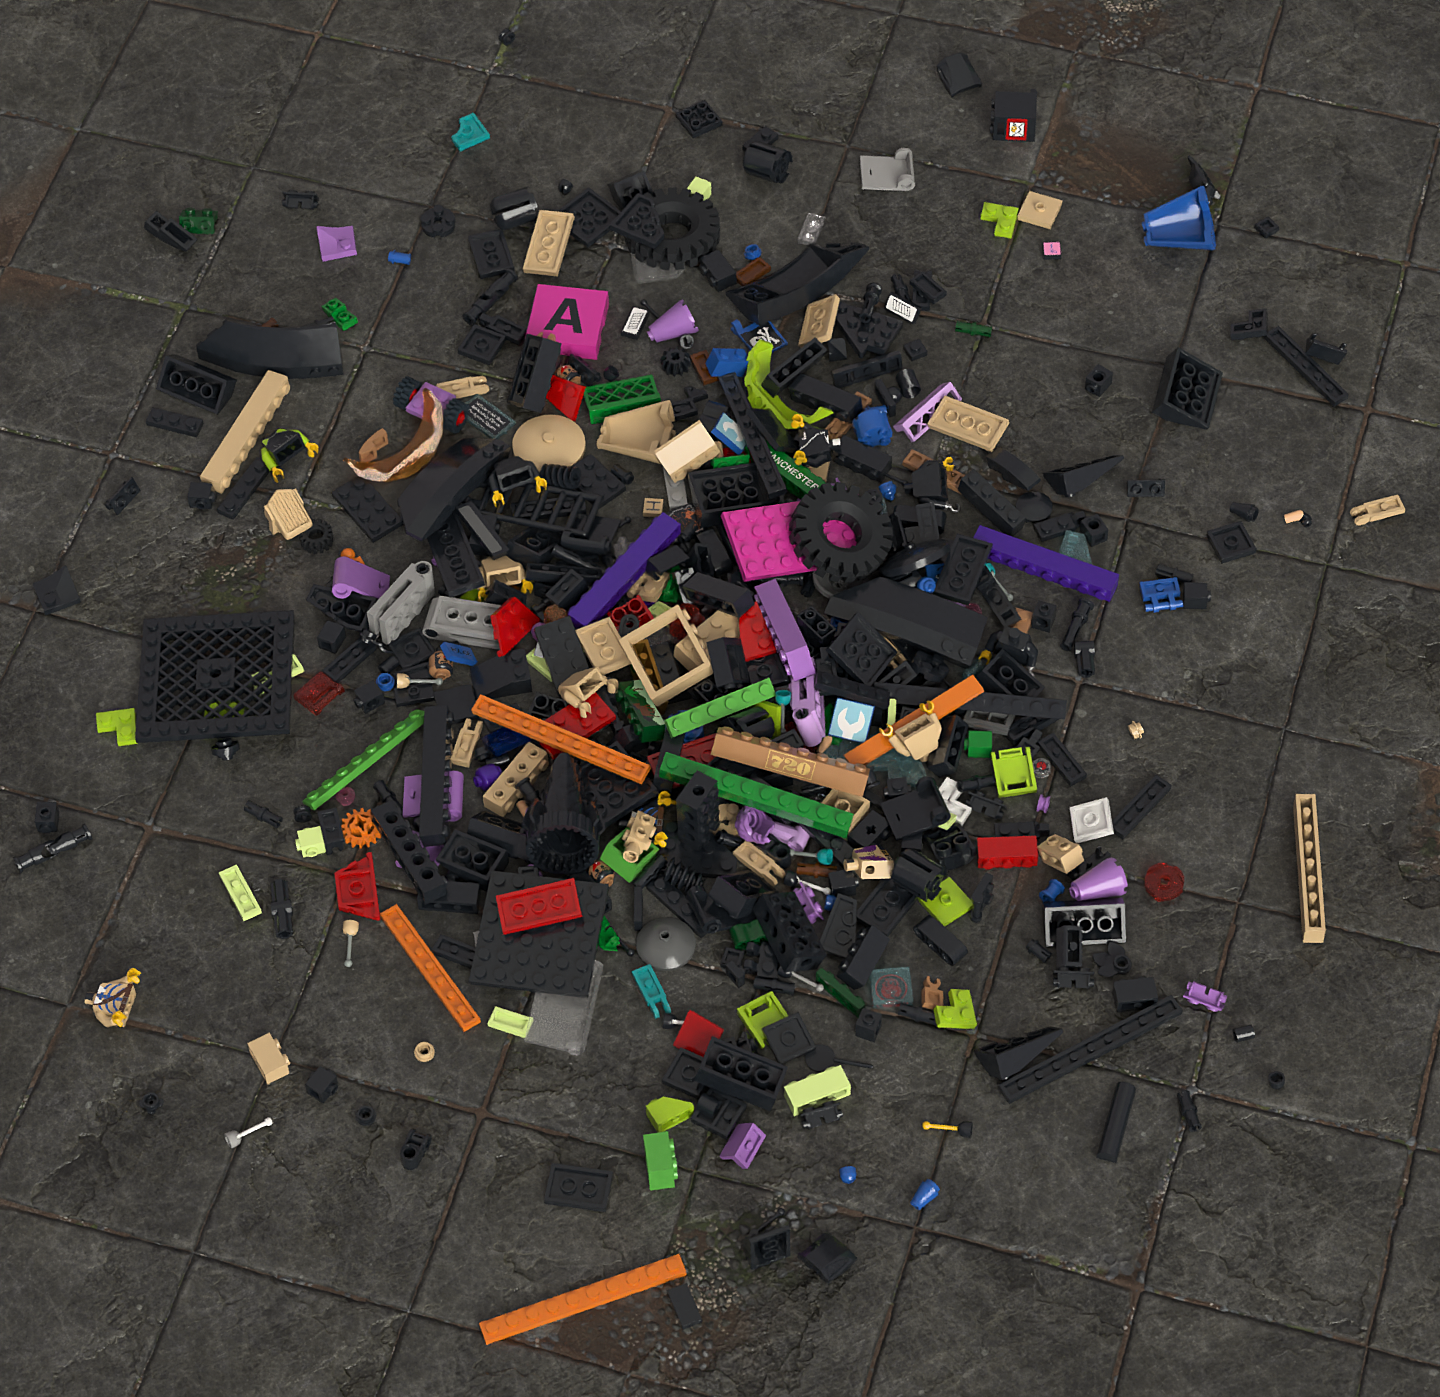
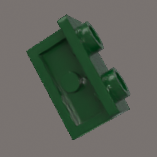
[179,208,218,234]

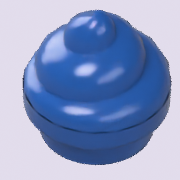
[878,481,897,501]
[917,576,936,594]

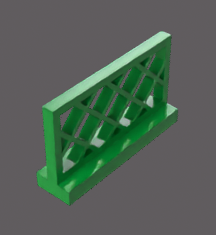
[583,375,661,425]

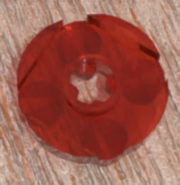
[668,603,706,640]
[1144,862,1184,902]

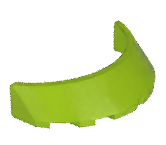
[744,339,834,429]

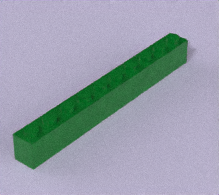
[659,752,854,839]

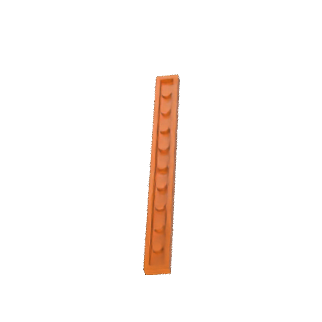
[471,694,651,784]
[479,1254,687,1345]

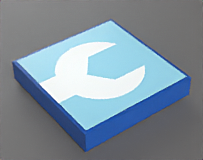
[711,412,746,455]
[828,697,875,743]

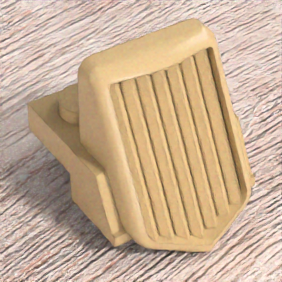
[264,488,312,540]

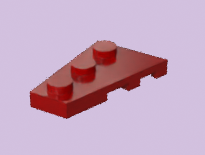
[546,375,586,421]
[739,601,776,662]

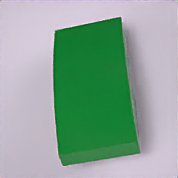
[321,298,358,331]

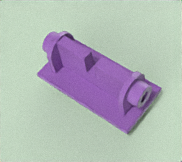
[793,882,825,924]
[1183,981,1227,1012]

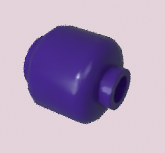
[473,763,503,792]

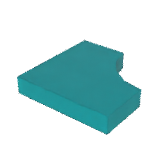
[451,112,490,151]

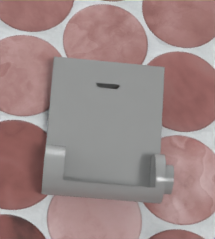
[860,148,915,191]

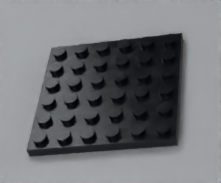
[469,871,609,998]

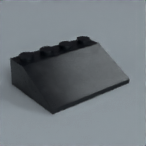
[1152,347,1223,430]
[688,463,774,528]

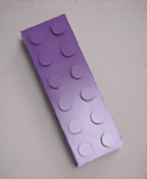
[754,579,816,682]

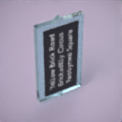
[465,394,516,439]

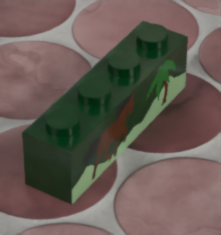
[615,680,665,742]

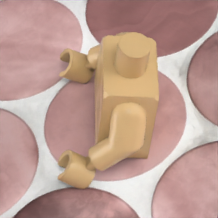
[558,666,618,718]

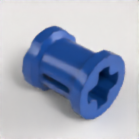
[1039,879,1065,902]

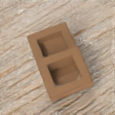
[359,428,388,466]

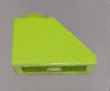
[646,1096,694,1133]

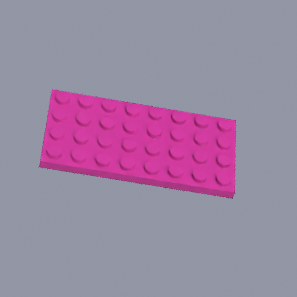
[721,494,859,582]

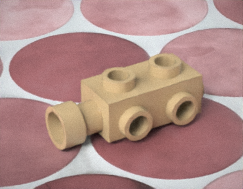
[622,810,657,863]

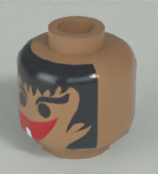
[554,365,581,384]
[429,651,453,680]
[586,860,615,887]

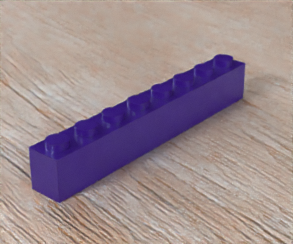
[568,512,681,629]
[973,525,1119,602]

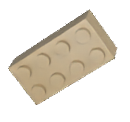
[673,611,739,672]

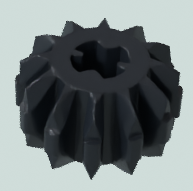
[660,347,691,377]

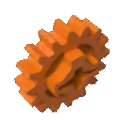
[341,808,381,849]

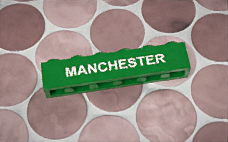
[745,439,833,500]

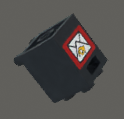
[990,88,1037,142]

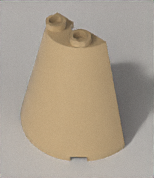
[597,400,676,464]

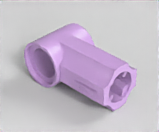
[770,821,810,852]

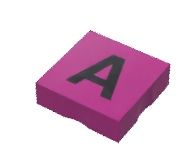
[525,284,609,360]

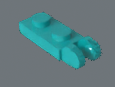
[632,964,671,1019]

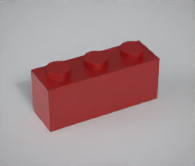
[976,836,1038,869]

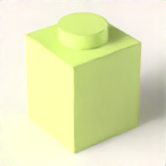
[687,177,711,200]

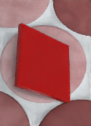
[673,1009,724,1057]

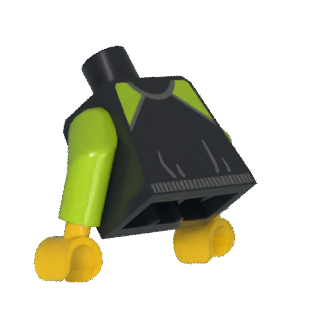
[261,428,318,483]

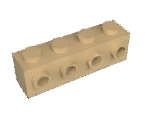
[483,742,549,817]

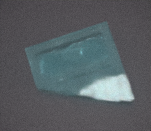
[1059,530,1092,564]

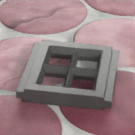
[963,710,1015,736]

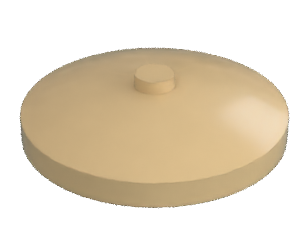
[512,415,586,473]

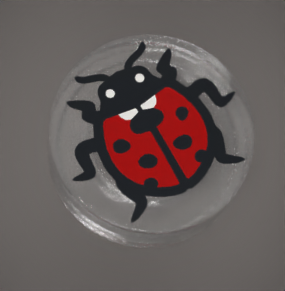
[1033,758,1051,778]

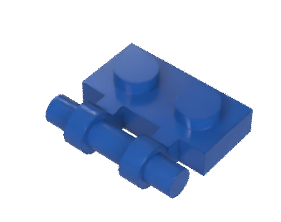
[1139,577,1183,613]

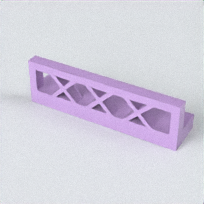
[893,382,962,442]

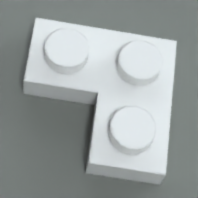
[939,777,972,826]

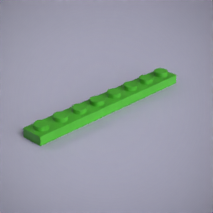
[302,709,424,810]

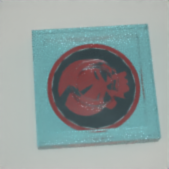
[870,967,913,1008]

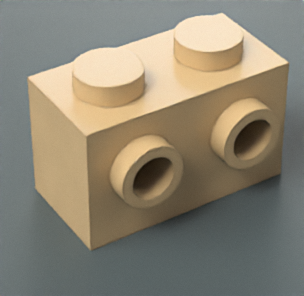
[1037,834,1084,874]
[247,1033,290,1084]

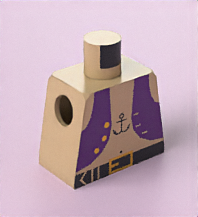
[843,844,894,879]

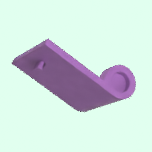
[332,557,390,600]
[403,771,464,822]

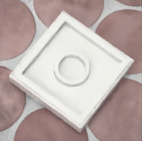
[1069,797,1114,844]

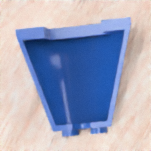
[1142,186,1216,250]

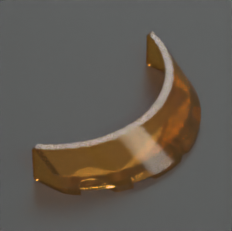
[343,388,443,482]

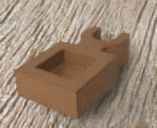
[921,976,944,1010]

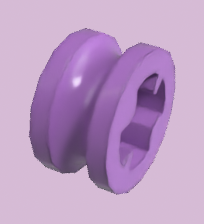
[1036,794,1050,814]

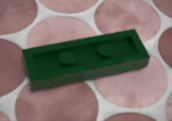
[816,967,865,1018]

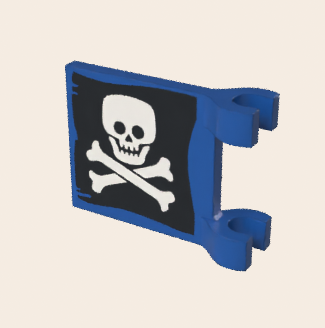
[731,319,788,353]

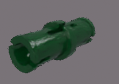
[955,320,992,338]

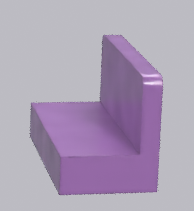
[719,1123,766,1169]

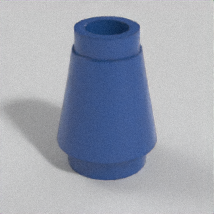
[910,1179,940,1210]

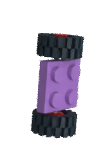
[393,376,470,434]

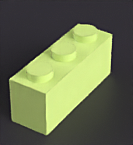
[784,1065,851,1116]

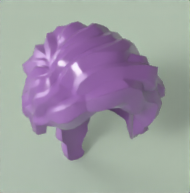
[735,806,775,844]

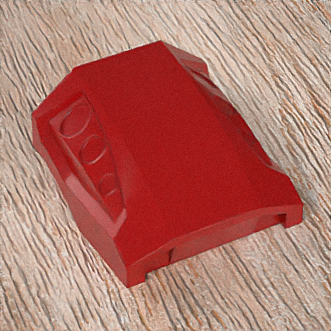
[607,595,654,632]

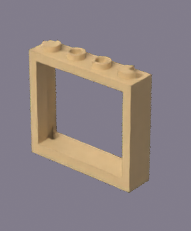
[619,605,713,707]

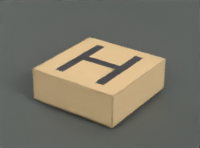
[643,498,663,517]

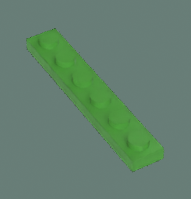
[664,678,776,738]

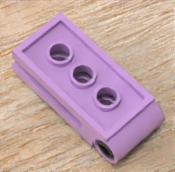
[789,657,826,747]

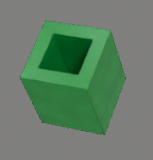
[964,731,992,758]

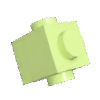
[295,826,326,857]

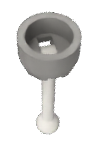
[224,1117,273,1149]

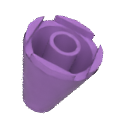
[647,299,699,343]
[1069,857,1127,901]

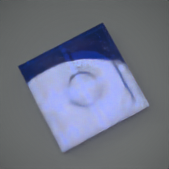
[481,727,531,757]

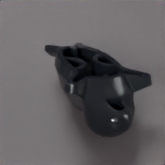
[1187,155,1221,206]

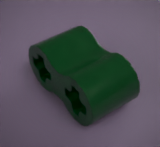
[729,919,768,950]

